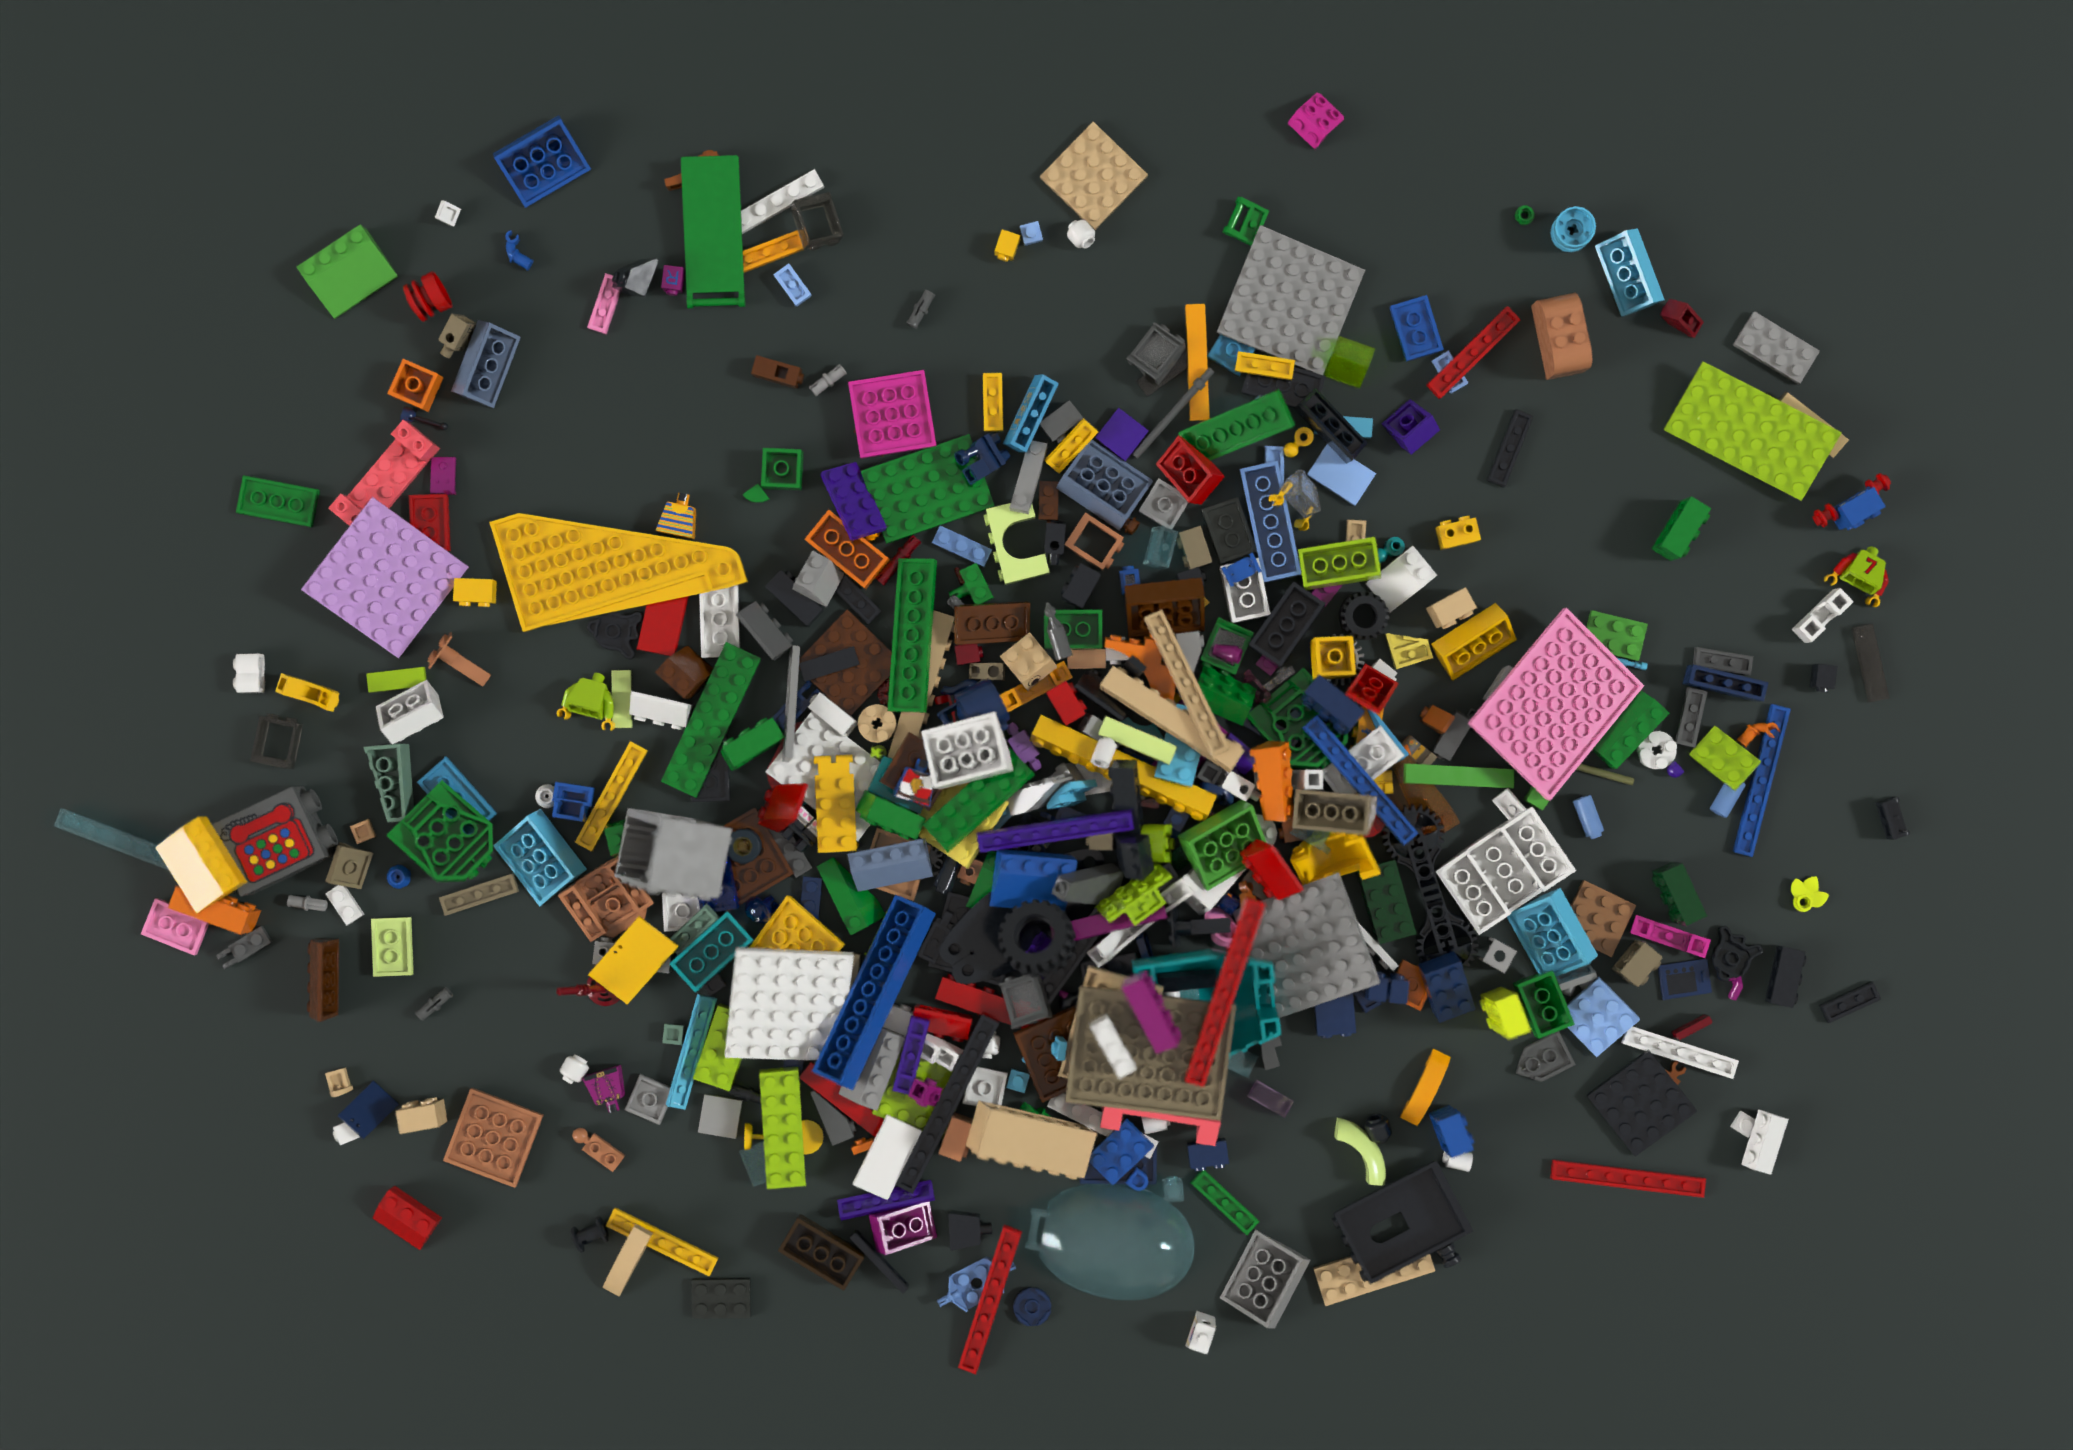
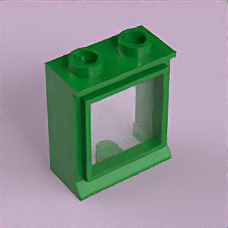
[1199,617,1254,676]

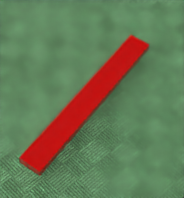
[1550,1159,1706,1198]
[958,1225,1023,1375]

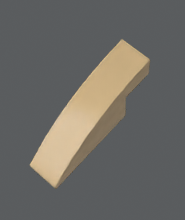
[603,1224,653,1297]

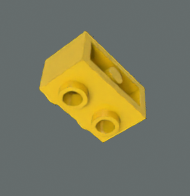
[1435,515,1481,550]

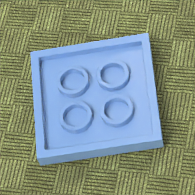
[1567,977,1640,1057]

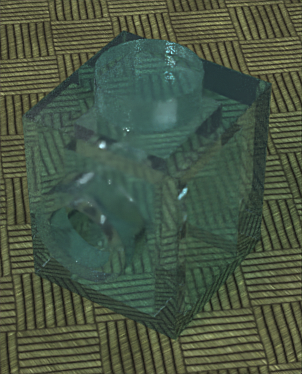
[1162,1176,1184,1203]

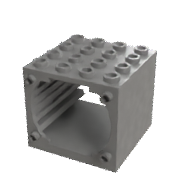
[615,808,732,901]

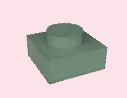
[662,1023,685,1045]

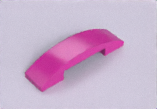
[1630,915,1711,958]

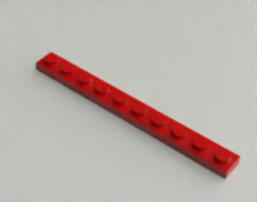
[1184,897,1266,1087]

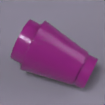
[1213,644,1243,664]

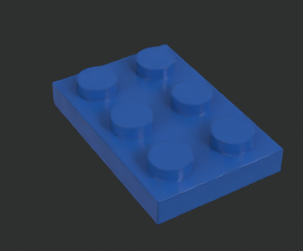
[1389,295,1444,362]
[1089,1118,1154,1185]

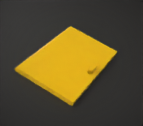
[588,916,679,1005]

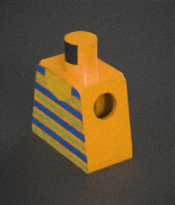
[656,493,696,540]

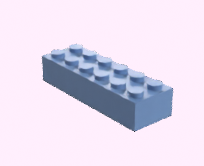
[1240,461,1302,583]

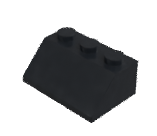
[1075,669,1130,721]

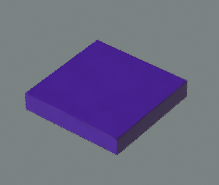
[1095,408,1149,462]

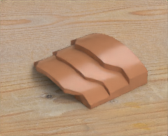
[558,855,654,942]

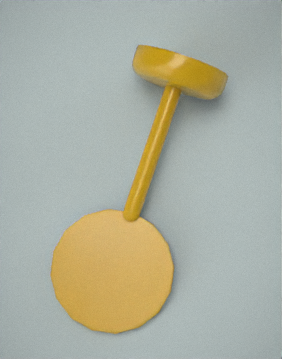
[744,1120,824,1155]

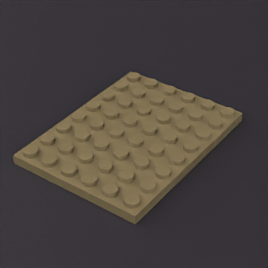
[1065,986,1236,1120]

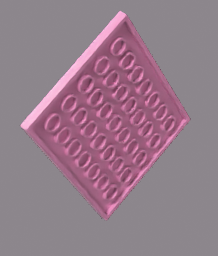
[1468,608,1644,801]

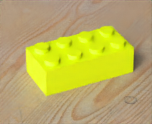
[1479,987,1531,1039]

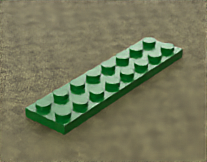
[888,558,937,713]
[661,642,762,798]

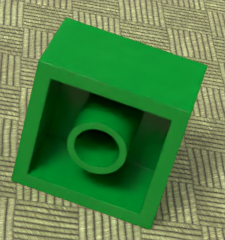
[761,448,804,491]

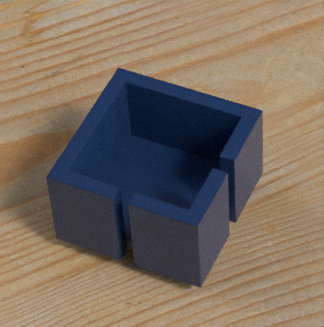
[1363,971,1410,1004]

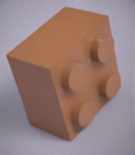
[938,1112,973,1162]

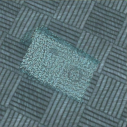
[1289,828,1331,855]
[1228,1051,1260,1078]

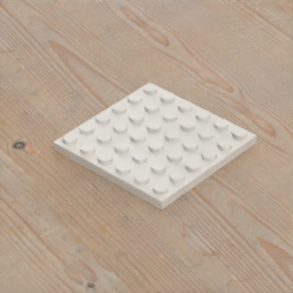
[725,947,854,1060]

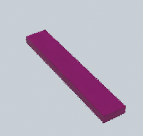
[1050,905,1168,941]

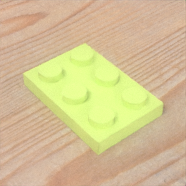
[371,917,413,977]

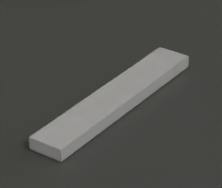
[782,645,800,762]

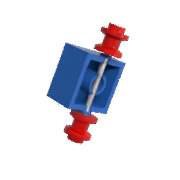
[1813,473,1891,530]

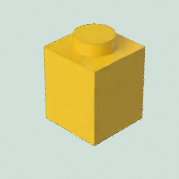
[995,229,1020,262]

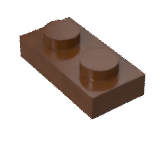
[1039,481,1059,521]

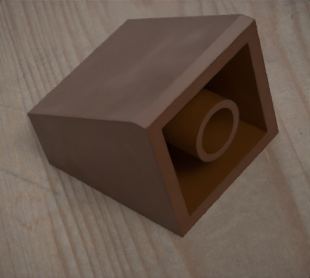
[655,645,714,699]

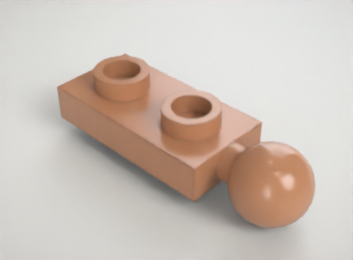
[572,1128,625,1172]

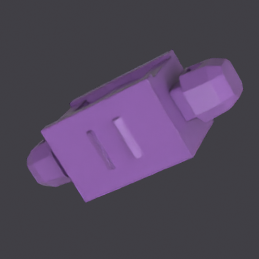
[1006,722,1042,772]

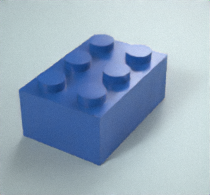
[1428,1105,1474,1158]

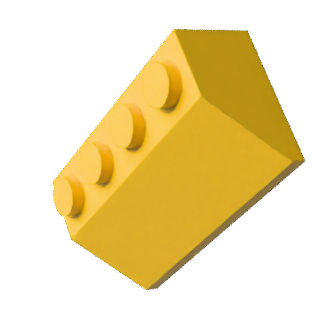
[1431,603,1517,681]

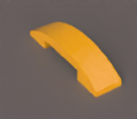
[1000,661,1073,712]
[1400,1048,1451,1126]

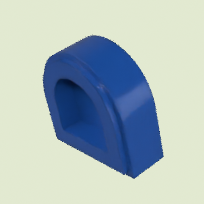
[1125,1167,1148,1191]

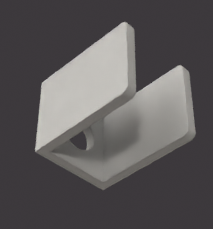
[1477,937,1517,973]

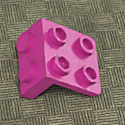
[1288,93,1344,149]

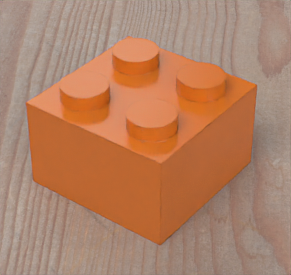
[387,359,444,412]

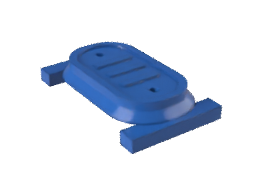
[1221,552,1262,587]

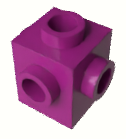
[908,1078,943,1107]

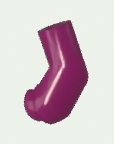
[1728,976,1743,1001]

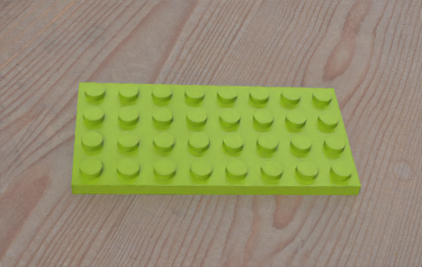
[1663,361,1842,501]

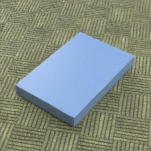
[1307,444,1376,506]

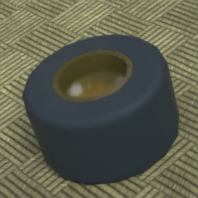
[727,829,762,864]

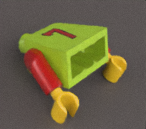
[1824,546,1889,607]

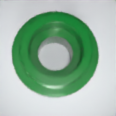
[1515,205,1535,225]

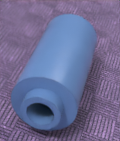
[1710,783,1746,818]
[1573,794,1604,839]

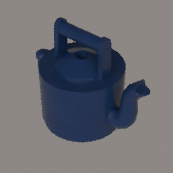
[937,678,1010,731]

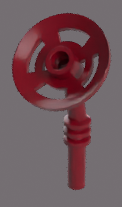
[557,976,620,1006]

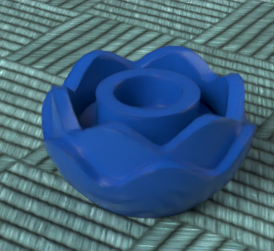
[387,865,411,889]

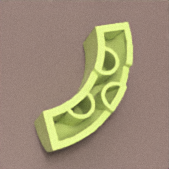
[1334,1117,1386,1186]

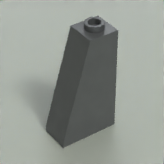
[1052,863,1124,905]

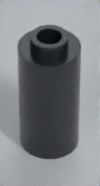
[933,854,962,895]

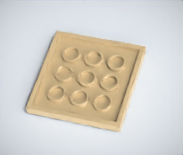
[1040,122,1148,230]

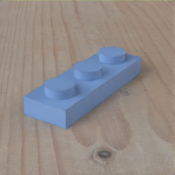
[932,526,992,567]

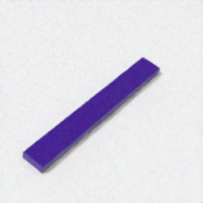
[977,809,1134,853]

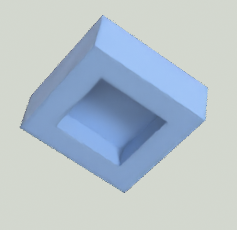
[1020,221,1043,246]

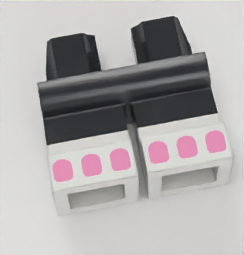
[780,806,817,853]

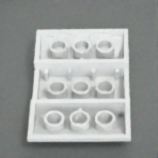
[1435,807,1576,935]

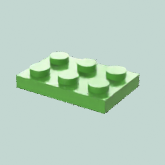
[1586,610,1648,661]

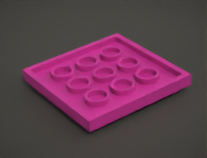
[848,370,937,459]

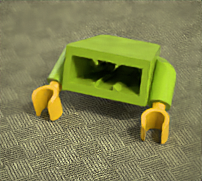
[557,673,615,731]

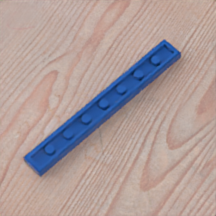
[1732,704,1791,857]
[1302,715,1418,846]

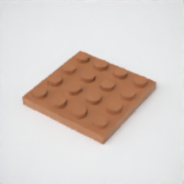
[443,1088,544,1188]

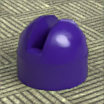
[1667,761,1684,778]

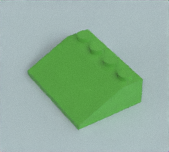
[297,224,398,319]
[1178,799,1266,891]

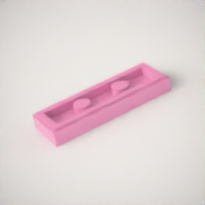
[587,273,621,334]

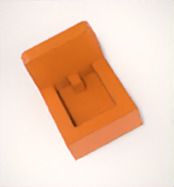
[851,1137,875,1155]

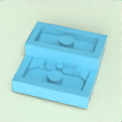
[1046,779,1097,809]

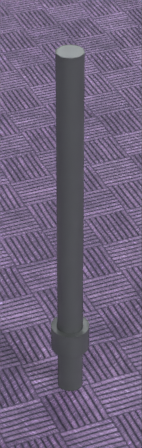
[1132,367,1215,459]

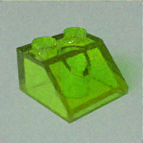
[1324,336,1375,388]

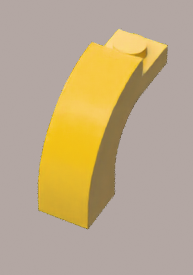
[275,673,339,712]

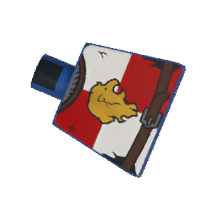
[892,758,933,807]

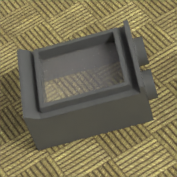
[1126,322,1187,385]
[999,974,1053,1029]

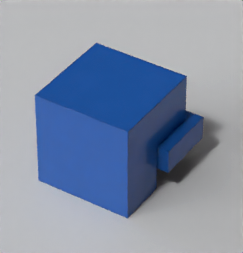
[552,782,595,822]

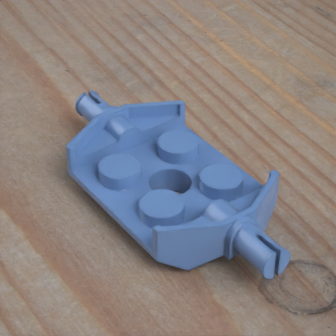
[937,1256,1016,1312]

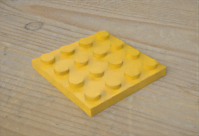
[749,895,845,952]

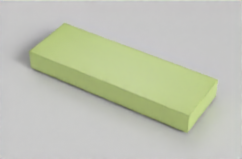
[611,670,633,728]

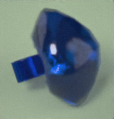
[745,895,779,924]

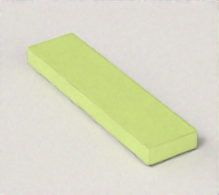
[1098,716,1177,765]

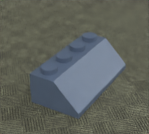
[451,320,521,408]
[848,839,933,892]

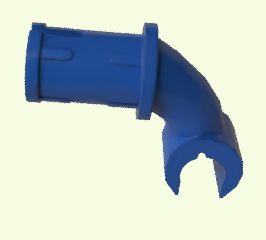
[505,230,533,271]

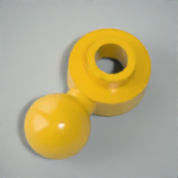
[1283,427,1314,458]

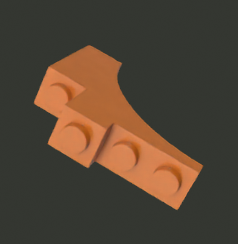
[1104,634,1176,701]

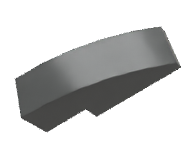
[1260,1036,1282,1070]

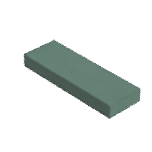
[669,904,720,955]

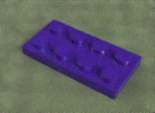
[820,462,887,541]

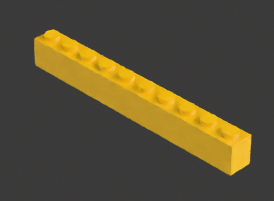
[1029,715,1217,821]

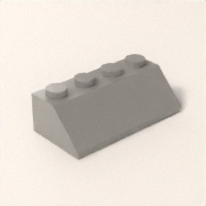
[839,1027,905,1111]

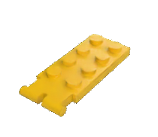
[814,755,857,853]

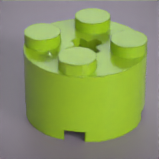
[1141,824,1175,863]

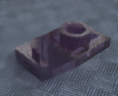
[1247,1080,1294,1118]

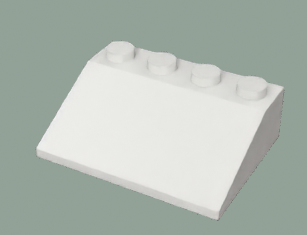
[921,712,1013,790]

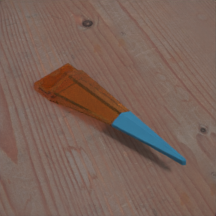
[1367,708,1460,835]

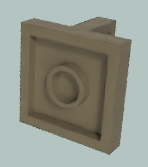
[326,842,373,889]

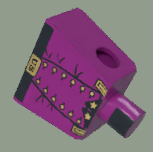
[583,1064,625,1113]

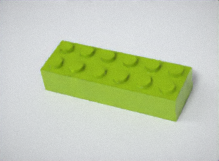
[759,1066,806,1189]

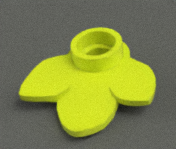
[1791,876,1829,912]

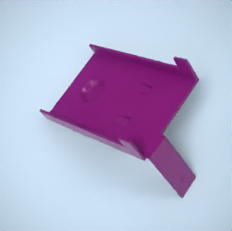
[430,457,456,495]

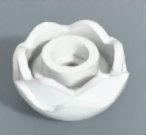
[535,784,554,808]

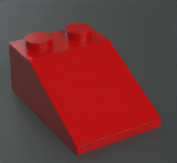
[1156,436,1225,505]
[1345,663,1399,715]
[758,783,808,833]

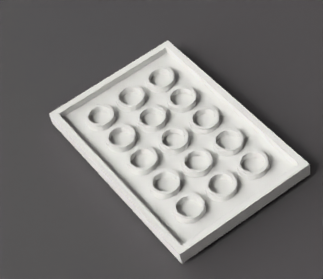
[766,711,880,841]

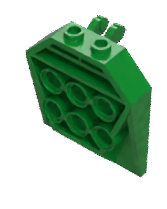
[1247,667,1348,770]
[386,780,493,882]

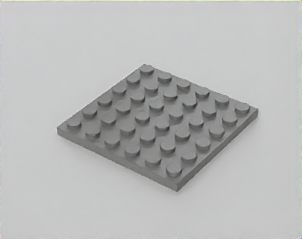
[1216,225,1365,375]
[1232,873,1381,1018]

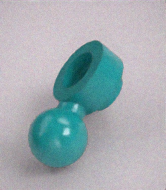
[1377,537,1405,563]

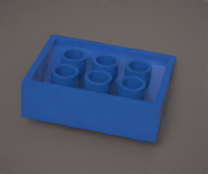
[493,115,591,208]
[989,849,1077,912]

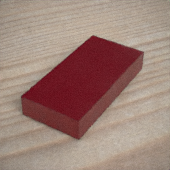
[1671,1014,1713,1040]

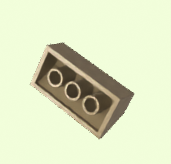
[1292,789,1377,835]

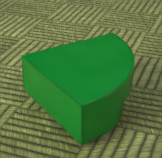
[743,483,770,503]

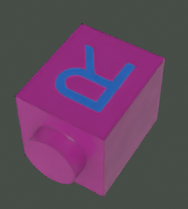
[661,265,686,296]

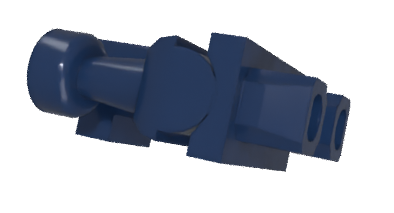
[954,433,1010,486]

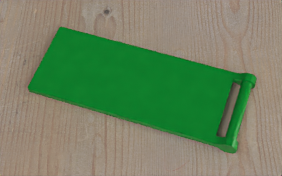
[681,155,745,309]

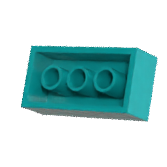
[669,911,754,993]

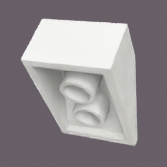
[1365,546,1437,613]

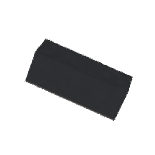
[1294,388,1368,464]

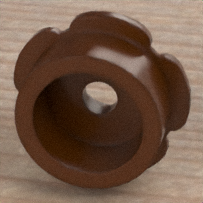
[1123,517,1140,535]

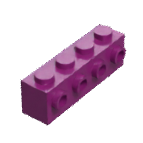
[1121,971,1181,1054]

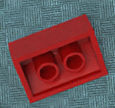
[1239,839,1304,901]
[913,1004,973,1042]
[373,1186,442,1250]

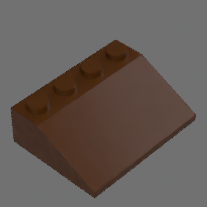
[1125,578,1205,639]
[307,938,339,1021]

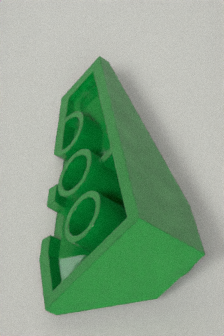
[816,857,885,935]

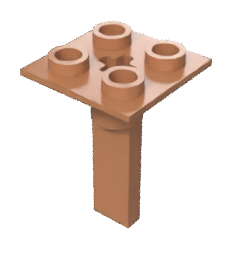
[427,632,491,687]

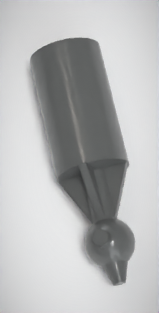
[1044,602,1073,661]

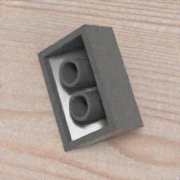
[735,601,794,661]

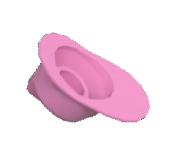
[1204,907,1236,950]

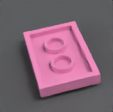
[141,898,209,955]

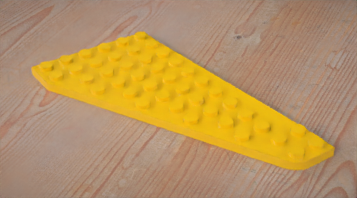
[490,513,748,632]

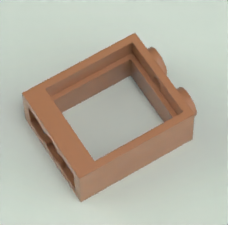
[1064,513,1124,571]

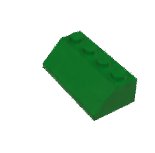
[1592,690,1669,769]

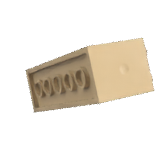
[966,1100,1097,1180]

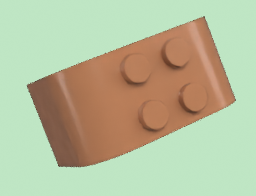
[1531,292,1592,380]

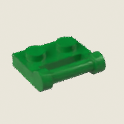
[1223,196,1269,246]

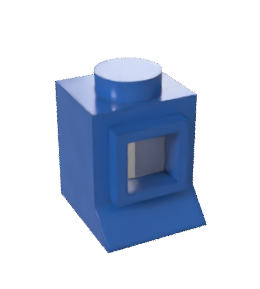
[1119,566,1140,595]

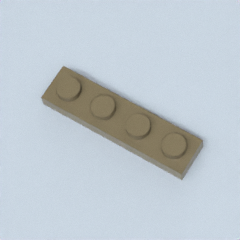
[439,873,519,916]

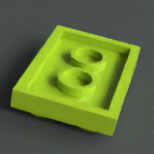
[1689,726,1761,791]

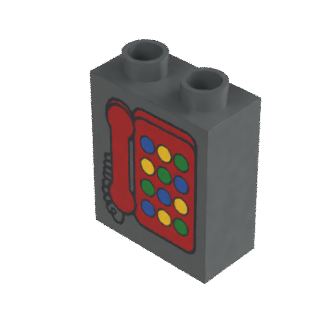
[212,786,338,897]

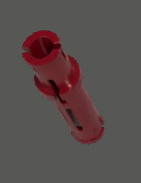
[875,535,922,586]

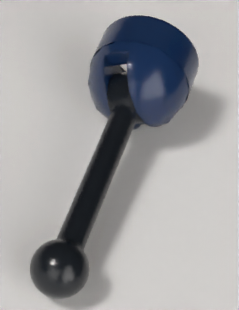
[400,406,448,430]

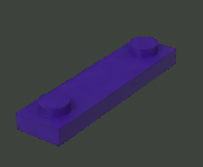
[892,1015,930,1095]

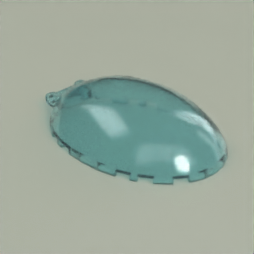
[1025,1184,1195,1300]

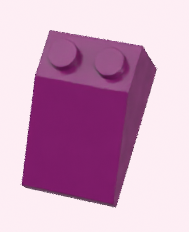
[869,1202,937,1255]

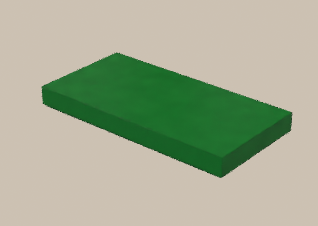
[236,475,320,528]

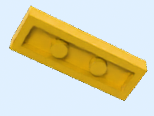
[1235,351,1295,380]
[983,373,1003,432]
[1044,418,1098,474]

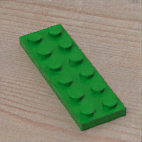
[1178,389,1295,461]
[923,747,1035,853]

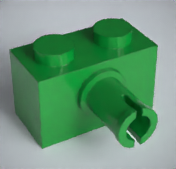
[948,563,994,604]

